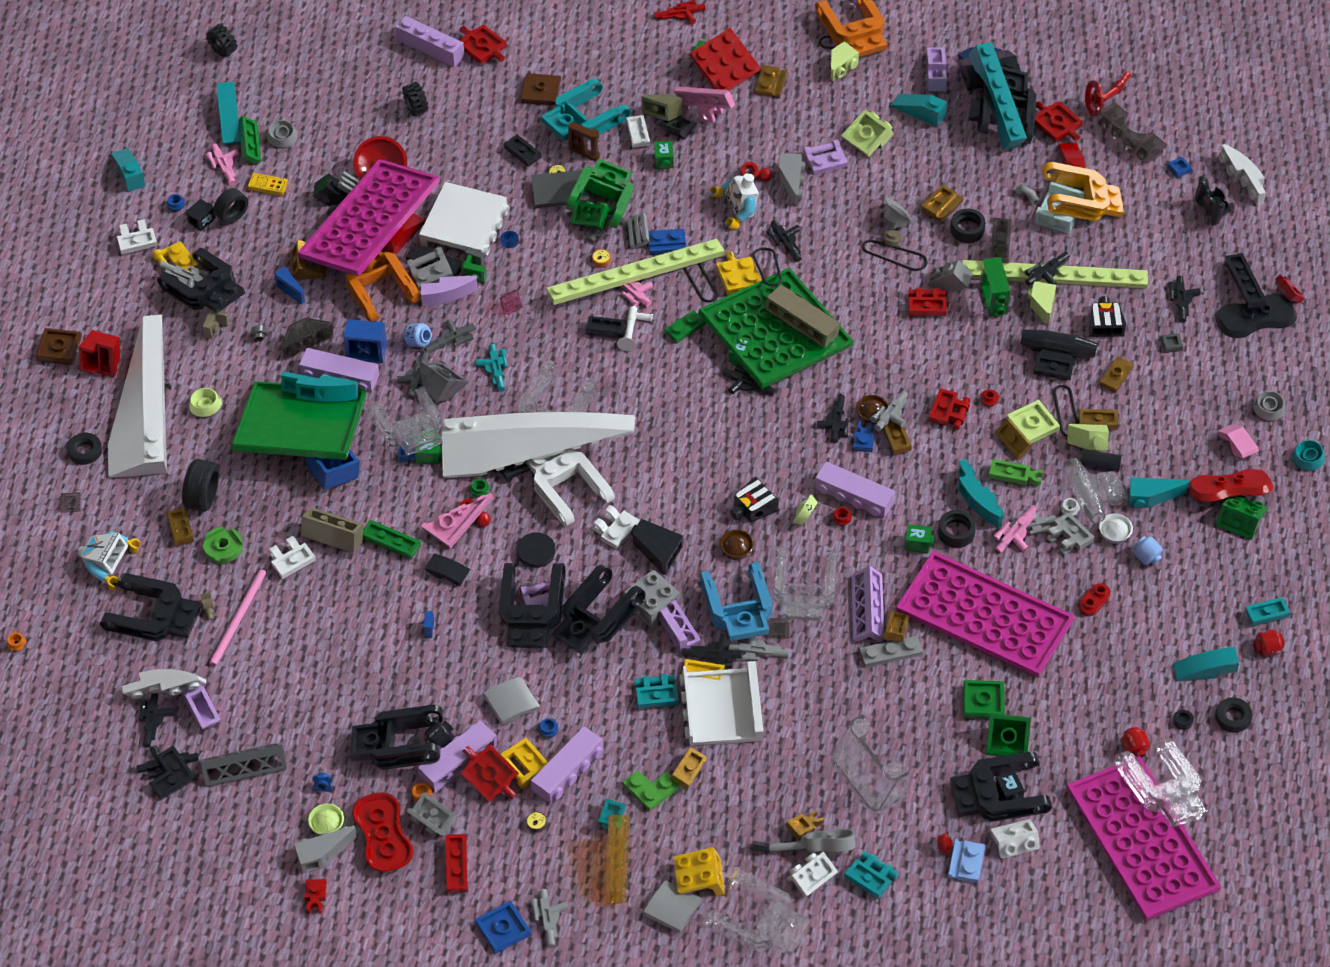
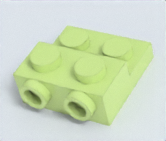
[841,109,894,157]

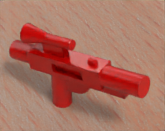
[653,0,706,24]

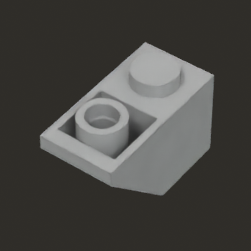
[927,260,972,292]

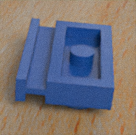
[648,229,686,255]

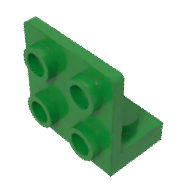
[1216,495,1268,540]

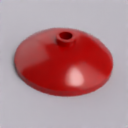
[353,136,408,180]

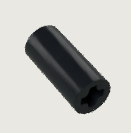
[1081,449,1122,472]

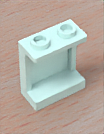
[1035,182,1085,234]

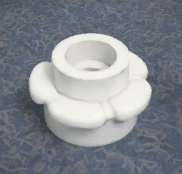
[1061,498,1080,516]

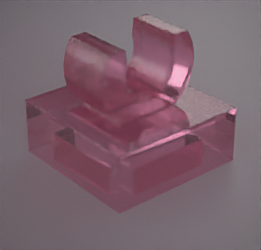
[500,290,523,316]

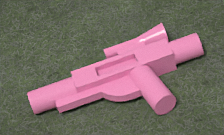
[205,144,239,186]
[620,281,653,307]
[993,505,1037,553]

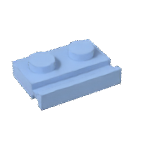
[948,839,985,883]

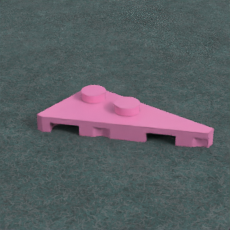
[421,493,494,549]

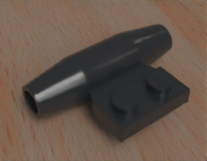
[1020,329,1098,381]

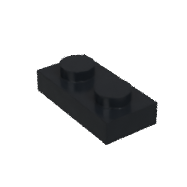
[504,134,542,167]

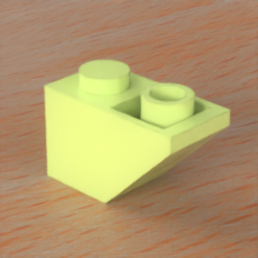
[830,41,859,81]

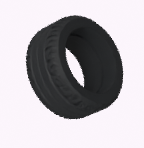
[182,459,219,512]

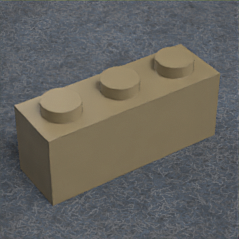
[301,507,363,553]

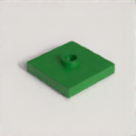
[963,680,1005,719]

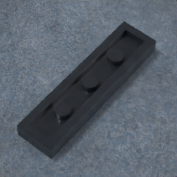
[1225,253,1266,308]

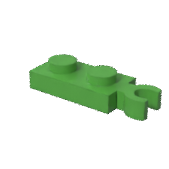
[989,459,1043,486]

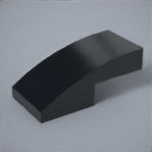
[424,553,470,587]

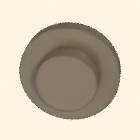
[883,230,902,247]

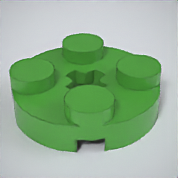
[203,527,243,565]

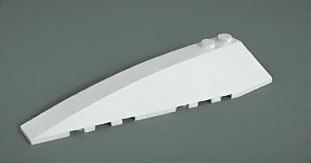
[108,315,167,478]

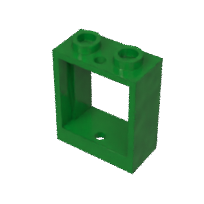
[980,257,1010,317]

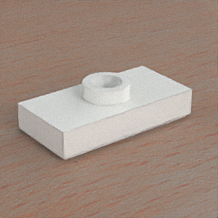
[626,115,650,148]

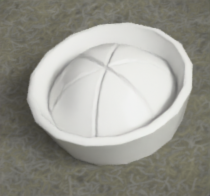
[1099,513,1133,544]

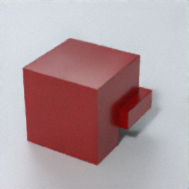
[79,330,120,377]

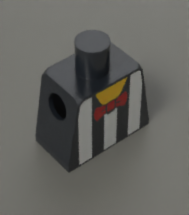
[1089,296,1126,337]
[730,477,779,523]

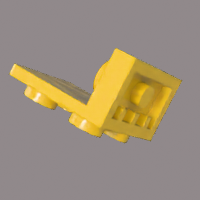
[674,847,725,896]

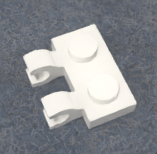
[117,219,157,255]
[593,505,640,550]
[269,536,316,579]

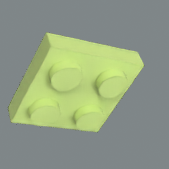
[1007,400,1060,444]

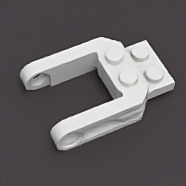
[526,450,615,527]

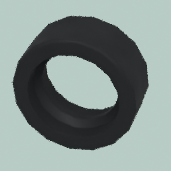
[213,188,249,224]
[950,208,986,243]
[938,510,976,548]

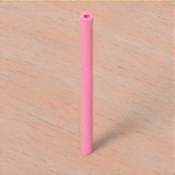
[209,569,266,667]

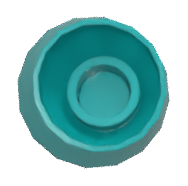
[1292,440,1326,471]

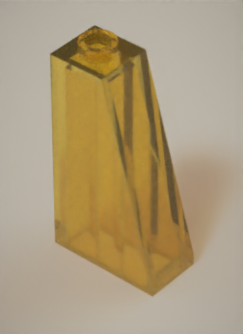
[605,815,631,904]

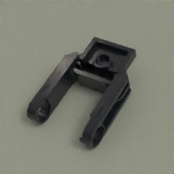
[977,66,1037,144]
[157,247,245,313]
[498,563,566,648]
[552,564,646,655]
[100,573,202,642]
[349,705,444,770]
[949,752,1053,822]

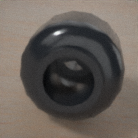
[424,720,455,748]

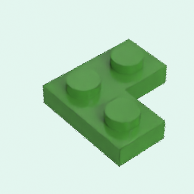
[623,770,681,811]

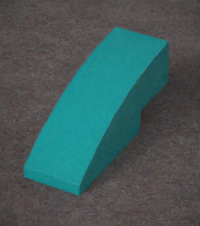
[1173,647,1239,681]

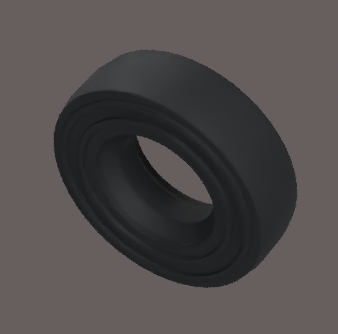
[67,432,102,465]
[1215,697,1252,733]

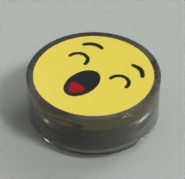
[526,812,547,833]

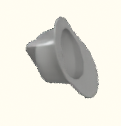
[884,198,913,230]

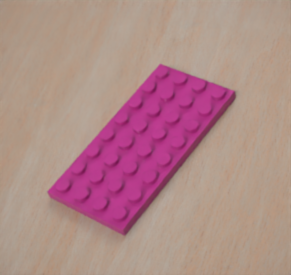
[298,159,440,276]
[896,551,1075,678]
[1066,756,1221,921]

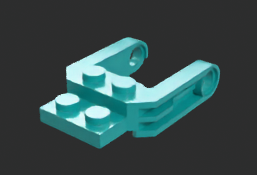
[541,78,631,141]

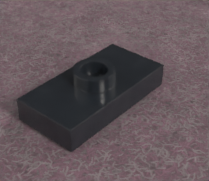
[586,316,626,338]

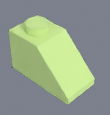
[1027,281,1056,324]
[1067,424,1109,450]

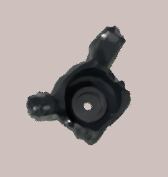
[1195,176,1234,226]

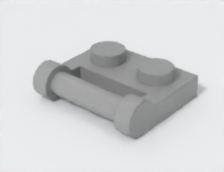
[407,246,454,290]

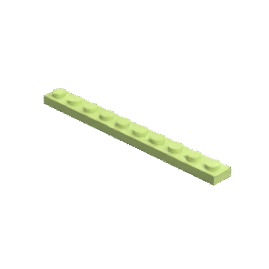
[547,239,724,305]
[962,260,1148,289]

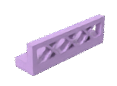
[851,566,884,642]
[657,600,701,652]

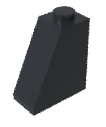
[631,519,683,575]

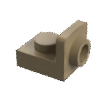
[203,310,229,339]

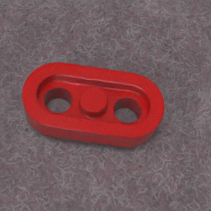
[1079,583,1111,616]

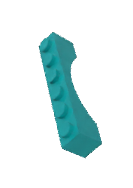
[969,42,1027,150]

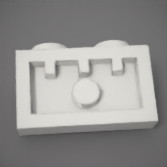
[991,819,1040,859]
[786,851,838,897]

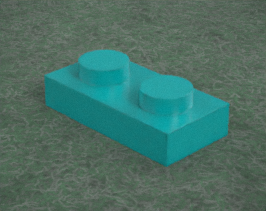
[1245,597,1290,626]

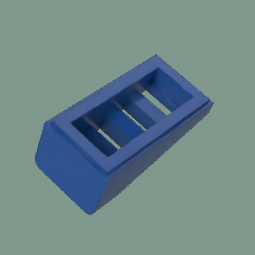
[275,267,305,304]

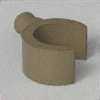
[201,592,214,620]

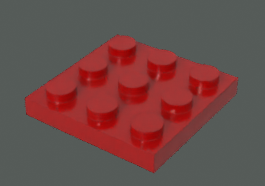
[689,27,762,91]

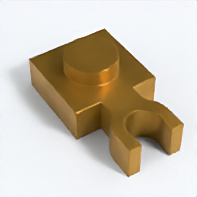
[785,810,824,840]

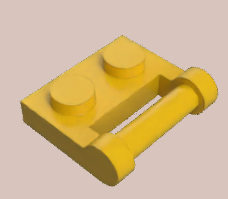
[152,241,198,279]
[501,738,548,789]

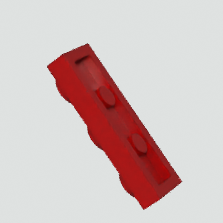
[445,834,468,894]

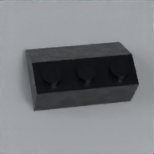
[957,50,1021,91]

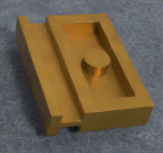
[755,65,788,98]
[921,184,964,222]

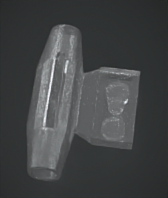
[1065,458,1128,524]

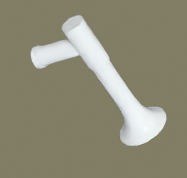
[617,306,653,351]

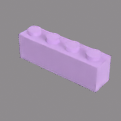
[396,16,464,67]
[299,348,379,392]
[815,461,895,518]
[418,720,497,793]
[531,726,604,804]

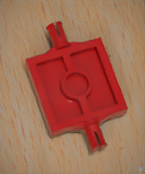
[459,24,507,65]
[1035,100,1083,143]
[461,744,519,803]

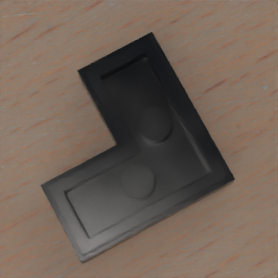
[149,745,196,801]

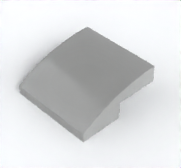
[483,677,540,724]
[643,880,702,933]

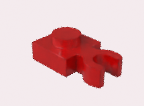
[1275,274,1305,303]
[304,879,327,914]

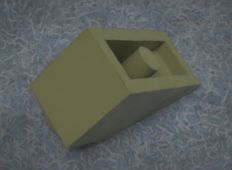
[641,94,683,121]

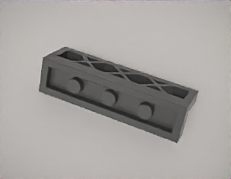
[200,742,287,786]

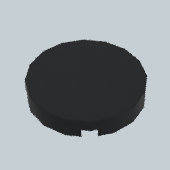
[517,532,556,568]

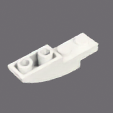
[1219,144,1266,206]
[122,669,206,699]

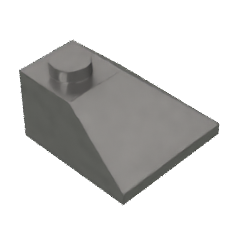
[419,361,468,402]

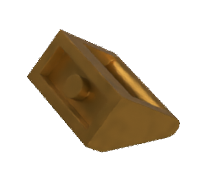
[290,240,325,280]

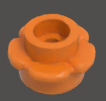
[7,632,26,651]

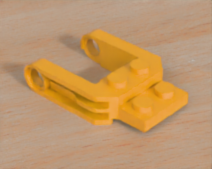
[1041,162,1124,221]

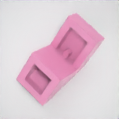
[1218,424,1259,458]

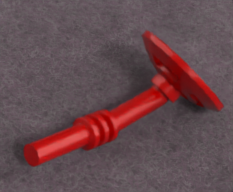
[1085,72,1131,116]

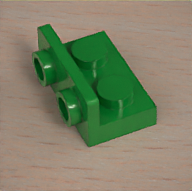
[570,201,614,228]

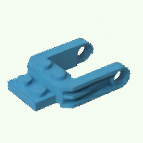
[700,562,772,641]

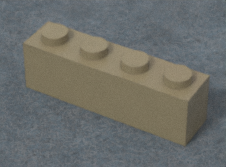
[765,285,840,348]

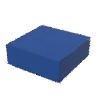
[1167,157,1192,178]
[423,611,434,638]

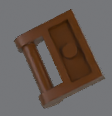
[568,122,600,161]

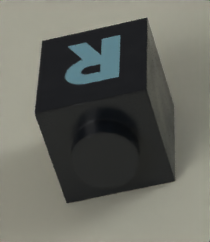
[186,199,216,231]
[995,771,1025,801]

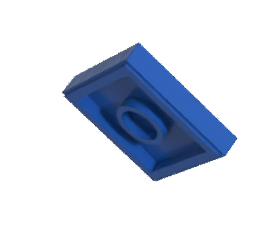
[474,900,532,954]

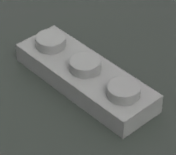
[859,636,923,668]

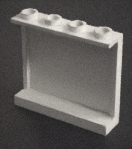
[419,182,509,256]
[679,661,763,746]

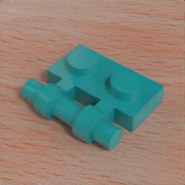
[635,674,679,709]
[844,851,899,899]

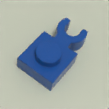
[854,421,874,452]

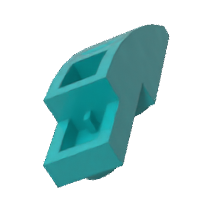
[281,371,358,402]
[958,459,1004,527]

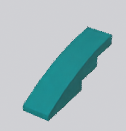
[216,81,241,145]

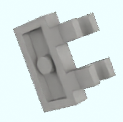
[1046,512,1095,556]

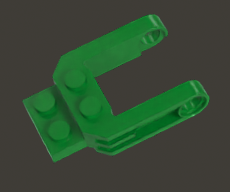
[566,159,634,229]

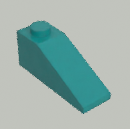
[891,94,947,127]
[111,148,145,192]
[1128,477,1189,509]

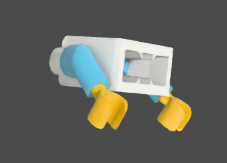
[709,174,759,230]
[78,531,140,591]

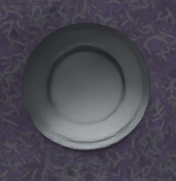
[1173,709,1194,730]

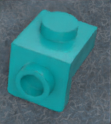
[597,798,627,831]

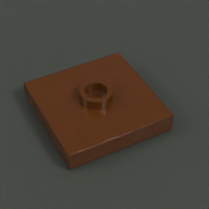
[521,73,561,106]
[35,328,82,365]

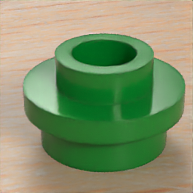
[470,479,489,497]

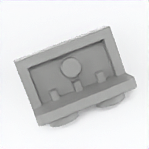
[406,792,458,836]

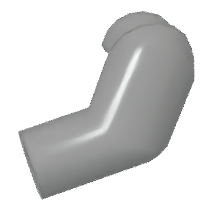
[1015,184,1040,205]

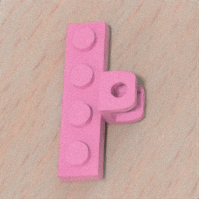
[673,86,735,123]

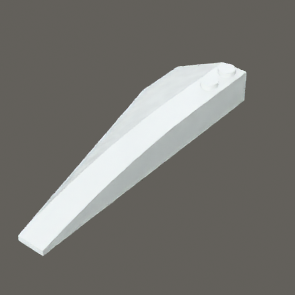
[442,412,635,478]

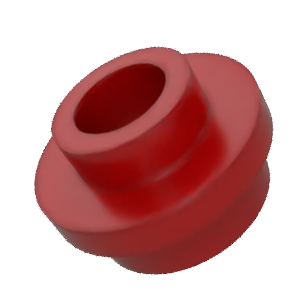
[980,389,999,407]
[832,507,852,526]
[937,833,952,854]

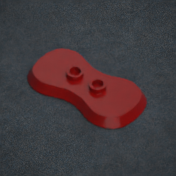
[1187,469,1274,502]
[352,793,414,872]

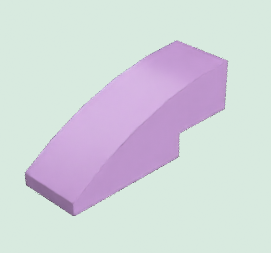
[927,48,947,91]
[421,276,478,306]
[181,673,221,730]

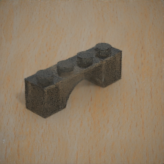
[1097,102,1165,164]

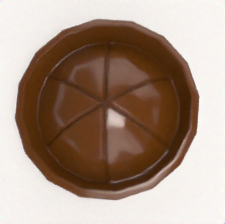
[856,395,889,424]
[720,530,754,560]

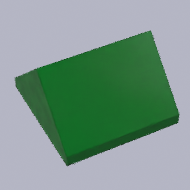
[986,713,1031,756]

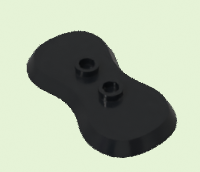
[1215,294,1297,338]

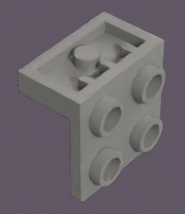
[624,570,680,628]

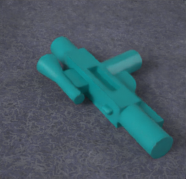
[476,344,508,392]

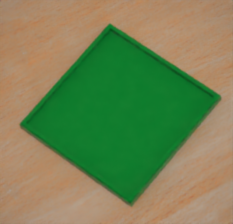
[231,381,367,460]

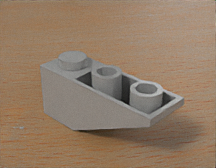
[779,153,805,206]
[294,826,357,874]

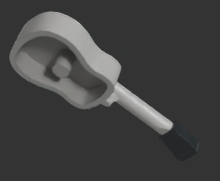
[753,829,856,852]

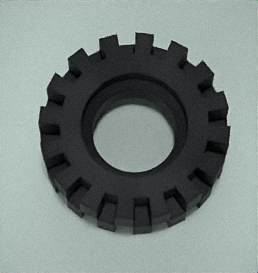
[206,24,238,58]
[402,82,429,117]

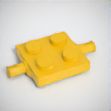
[716,251,761,295]

